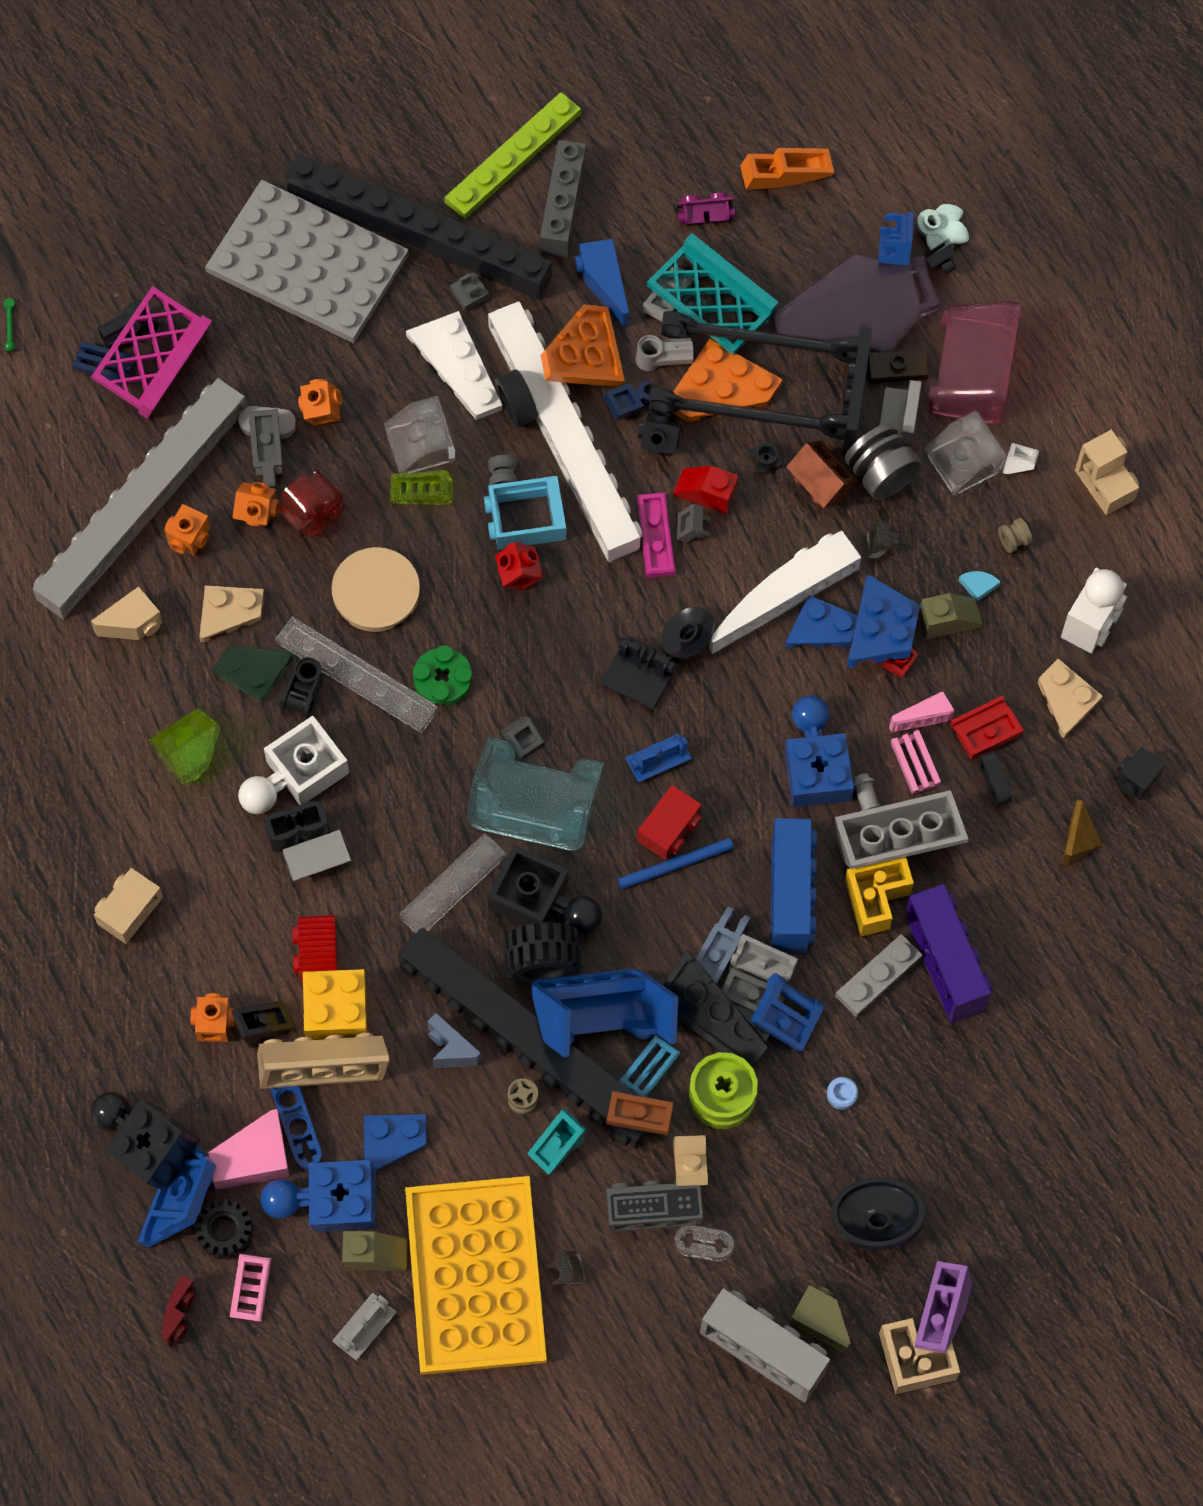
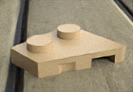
[1037,659,1103,738]

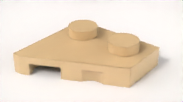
[199,586,264,642]

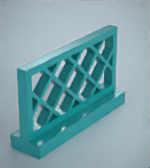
[646,233,779,355]

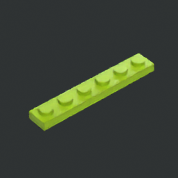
[445,92,581,219]

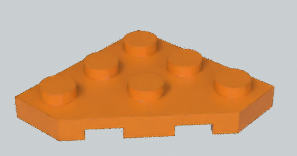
[540,304,625,387]
[672,339,783,422]

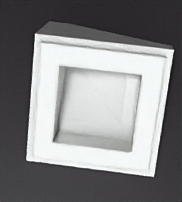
[1003,443,1039,474]

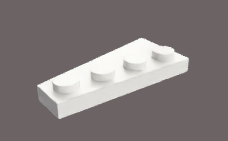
[406,311,502,420]

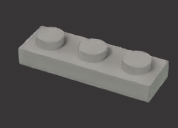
[835,934,922,1017]

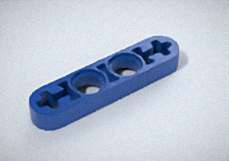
[270,1086,322,1172]

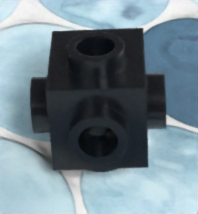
[638,411,682,455]

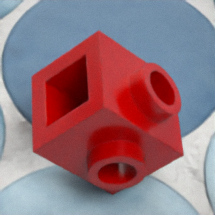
[495,542,543,591]

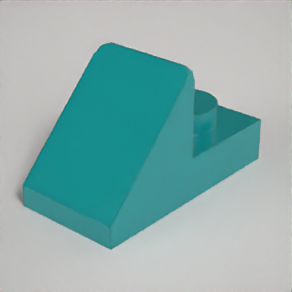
[527,1108,587,1175]

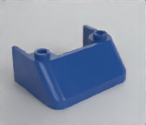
[532,969,678,1057]

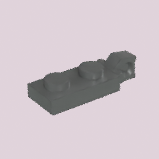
[249,409,283,489]

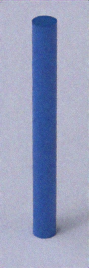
[618,838,734,890]

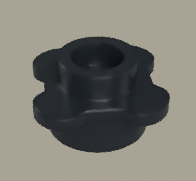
[750,442,783,473]

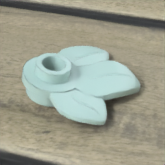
[916,204,969,250]

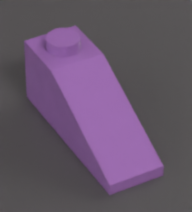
[915,1261,973,1353]

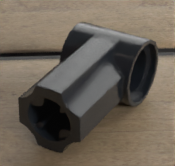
[97,300,159,349]

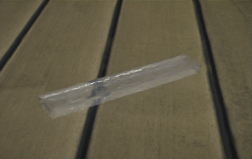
[275,616,438,733]

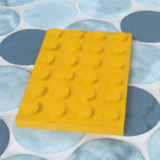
[405,1176,547,1375]

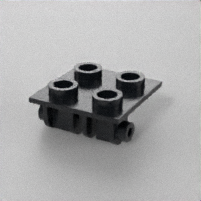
[600,635,680,710]

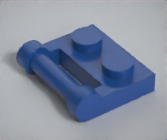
[751,973,824,1051]

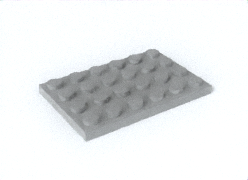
[205,179,409,343]

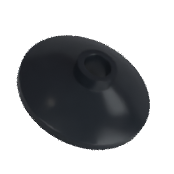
[662,607,715,659]

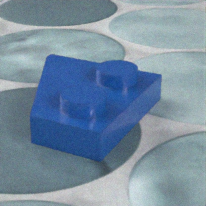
[785,595,858,648]
[364,1114,426,1171]

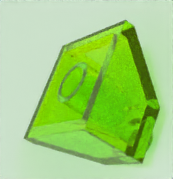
[148,708,220,784]

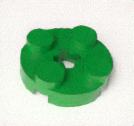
[413,645,472,706]

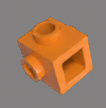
[298,379,342,426]
[233,482,279,526]
[164,504,211,556]
[191,993,235,1042]

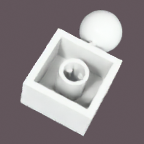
[1061,568,1128,654]
[238,716,349,814]

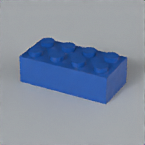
[770,818,817,954]

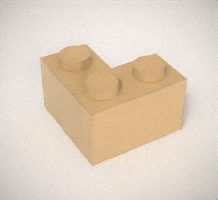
[1075,429,1139,515]
[879,1318,960,1394]

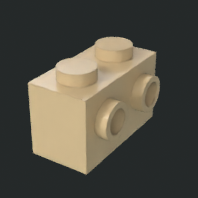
[94,868,163,944]

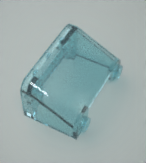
[467,737,604,851]

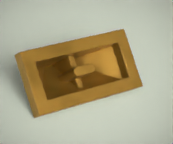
[1062,800,1102,866]

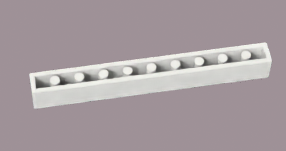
[488,301,643,562]

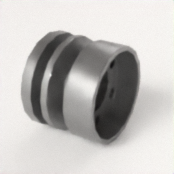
[845,423,923,500]

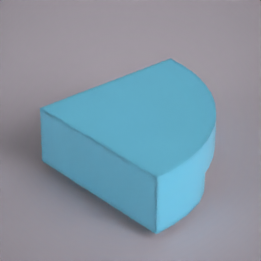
[958,571,1000,602]

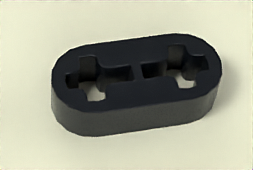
[978,750,1012,807]

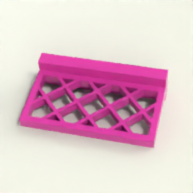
[91,286,212,419]

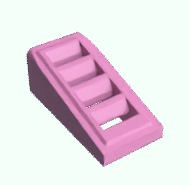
[889,692,954,733]
[230,1254,272,1322]

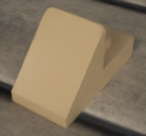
[673,1135,708,1186]

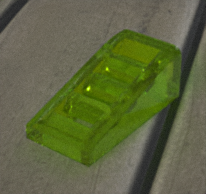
[390,470,453,504]

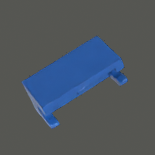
[878,212,914,266]

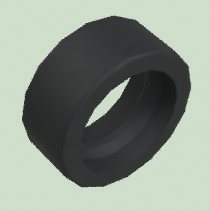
[495,369,538,428]

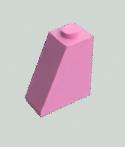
[208,1109,289,1190]

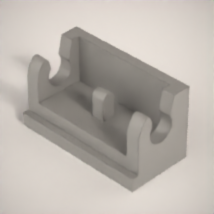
[283,830,351,882]
[728,934,798,984]

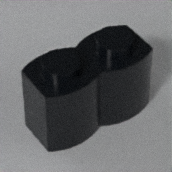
[264,801,330,852]

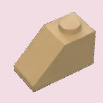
[91,586,163,640]

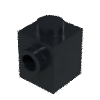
[1116,746,1165,800]

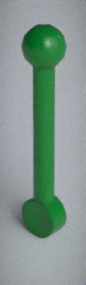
[3,298,16,352]

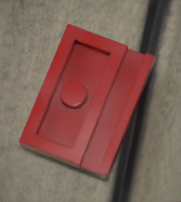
[950,695,1024,760]

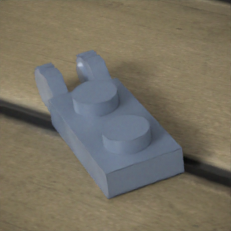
[696,906,751,984]

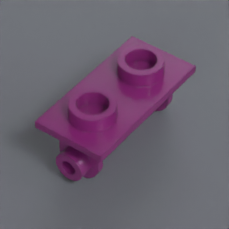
[676,192,735,225]

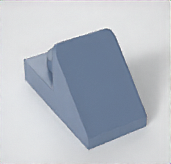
[427,1013,481,1068]

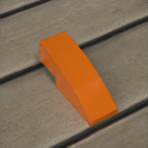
[740,148,834,190]

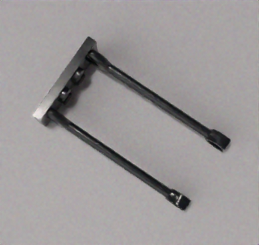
[648,311,872,455]

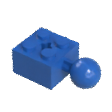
[784,695,854,808]
[261,1160,377,1232]

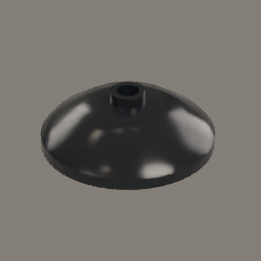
[831,1177,925,1251]

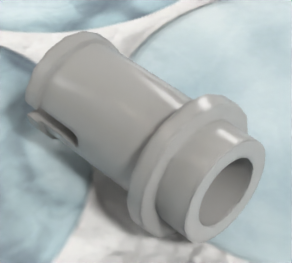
[852,773,881,811]

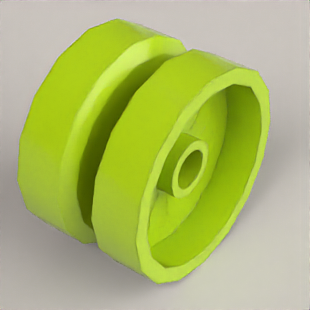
[689,1052,758,1129]

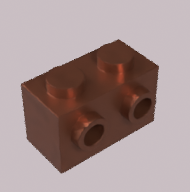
[786,440,858,508]

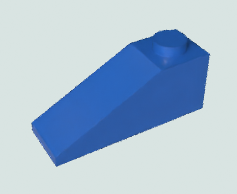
[575,239,629,327]

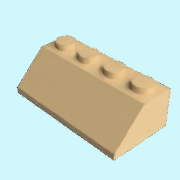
[257,1033,389,1089]

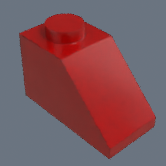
[673,466,738,515]

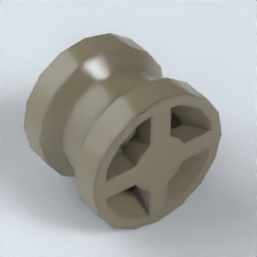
[998,518,1032,553]
[507,1078,538,1115]

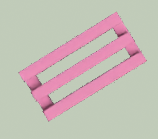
[891,730,941,795]

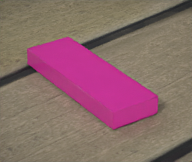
[636,492,676,578]

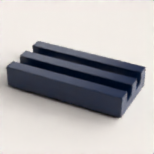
[72,341,136,384]

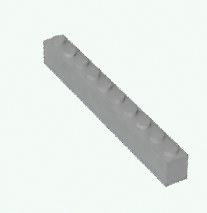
[33,378,247,620]

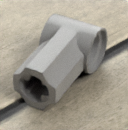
[635,335,693,371]

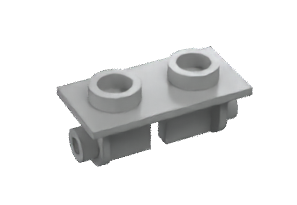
[332,1293,397,1361]

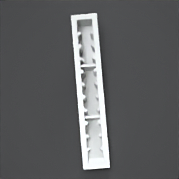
[709,530,861,654]

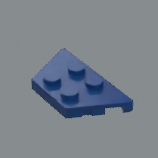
[847,575,920,667]
[138,1144,216,1247]

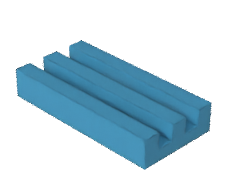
[619,1035,680,1097]

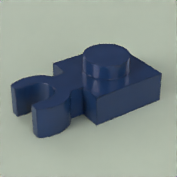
[603,380,651,421]

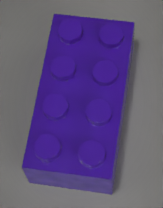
[904,884,993,1024]

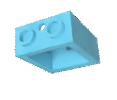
[484,476,566,550]

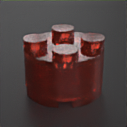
[276,469,345,538]

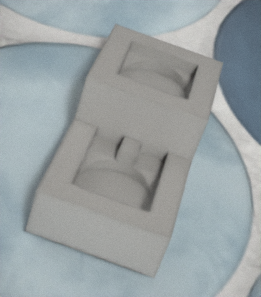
[642,266,694,321]

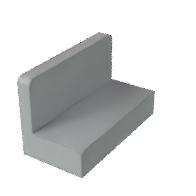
[879,380,921,445]

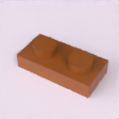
[606,1091,674,1135]

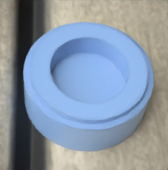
[827,1077,858,1110]

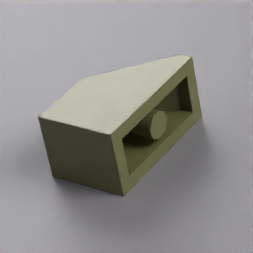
[919,593,983,639]
[342,1231,407,1271]
[790,1285,850,1354]

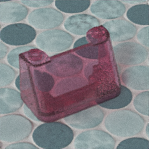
[928,301,1021,425]

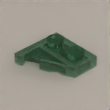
[212,646,294,703]

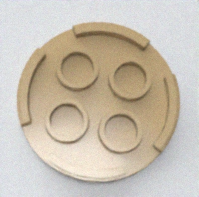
[332,547,420,632]

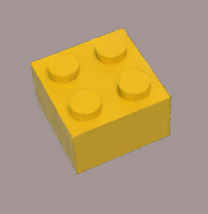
[303,969,368,1040]

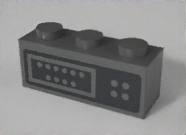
[606,1180,703,1233]

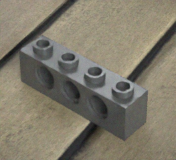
[540,140,586,258]

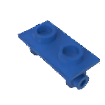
[625,734,692,783]

